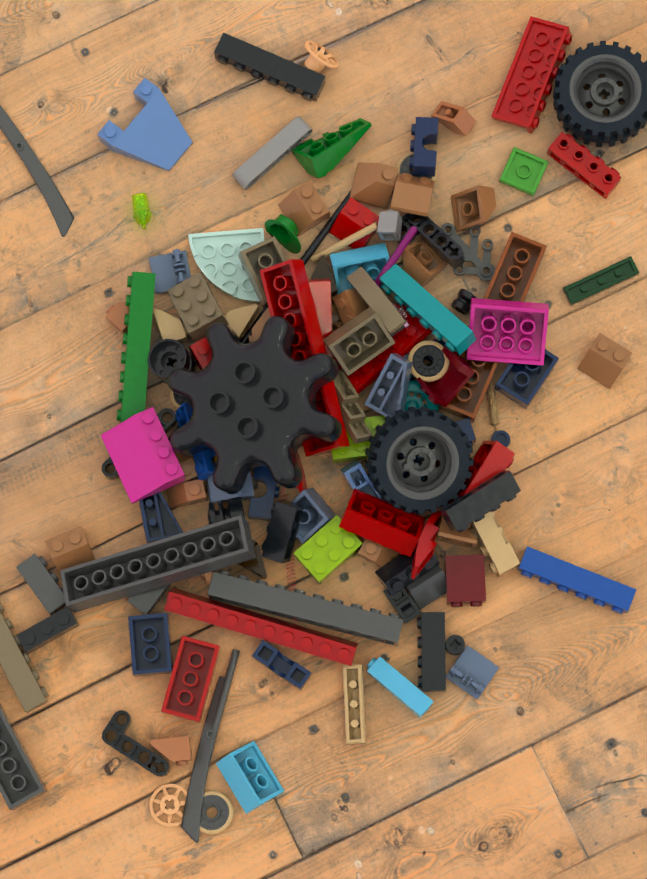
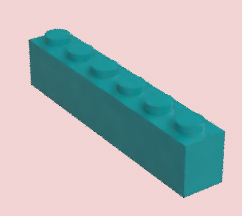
[379,263,476,355]

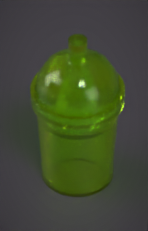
[132,193,152,229]

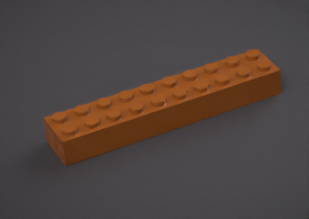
[439,232,547,423]

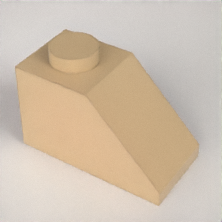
[224,304,259,340]
[153,308,189,343]

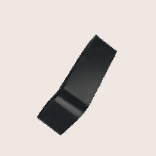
[397,213,465,268]
[102,710,170,777]

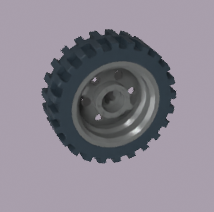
[553,41,647,147]
[365,406,474,514]

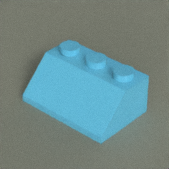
[329,243,389,294]
[216,741,284,814]

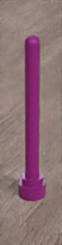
[374,226,417,287]

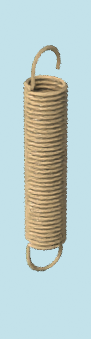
[487,384,499,431]

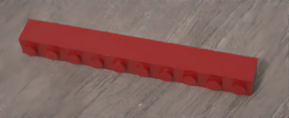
[164,588,358,666]

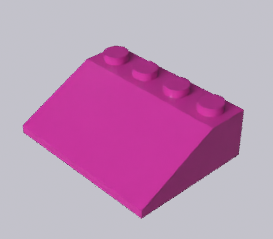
[467,298,549,366]
[101,407,185,504]

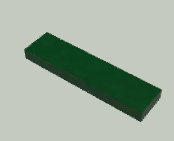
[563,256,639,306]

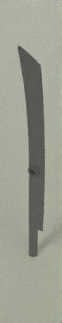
[0,105,74,237]
[181,649,240,843]

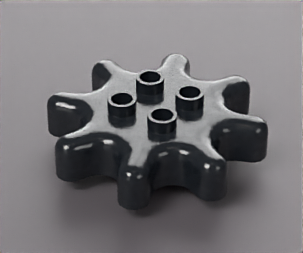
[167,316,342,494]

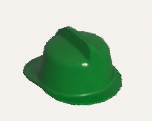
[264,214,301,254]

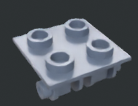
[149,249,191,294]
[446,645,499,699]

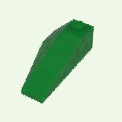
[291,118,372,178]

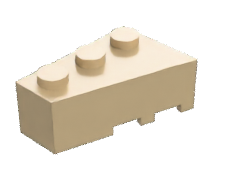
[470,511,520,577]

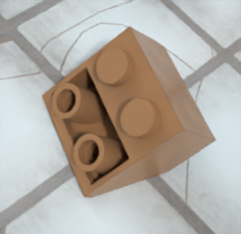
[331,288,368,333]

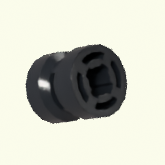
[451,289,476,315]

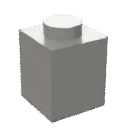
[377,210,403,241]

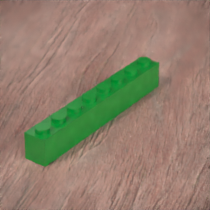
[116,271,156,423]

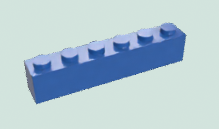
[518,546,637,614]

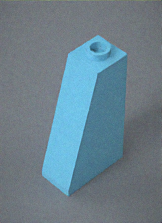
[367,657,434,719]

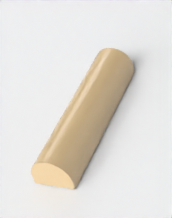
[343,664,366,744]

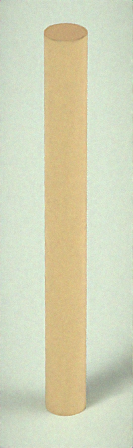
[311,222,378,263]

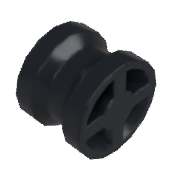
[445,635,465,656]

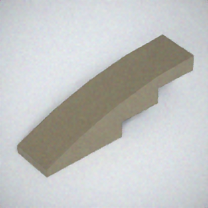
[346,266,406,334]
[333,369,373,444]

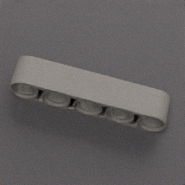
[232,116,313,190]

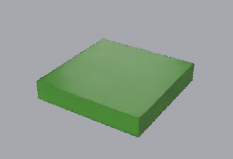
[499,147,549,196]

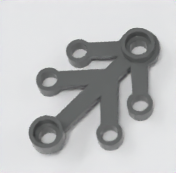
[441,223,495,281]

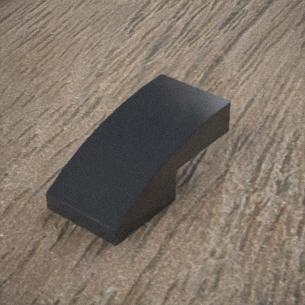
[383,588,421,624]

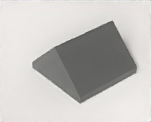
[405,565,447,610]

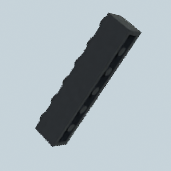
[214,32,326,102]

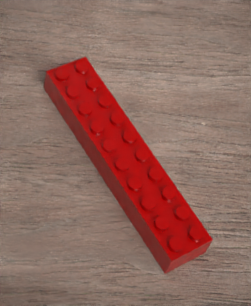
[259,259,350,457]

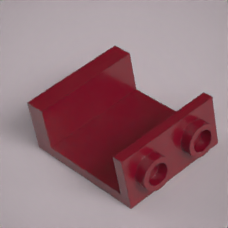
[417,346,475,407]
[444,554,486,607]

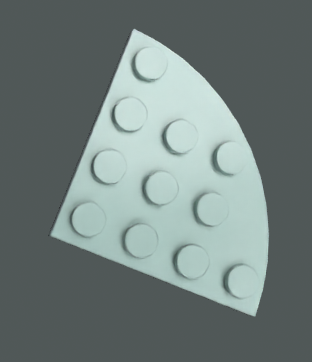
[188,228,264,303]

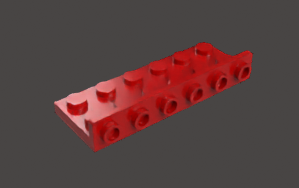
[491,16,572,134]
[331,303,433,394]

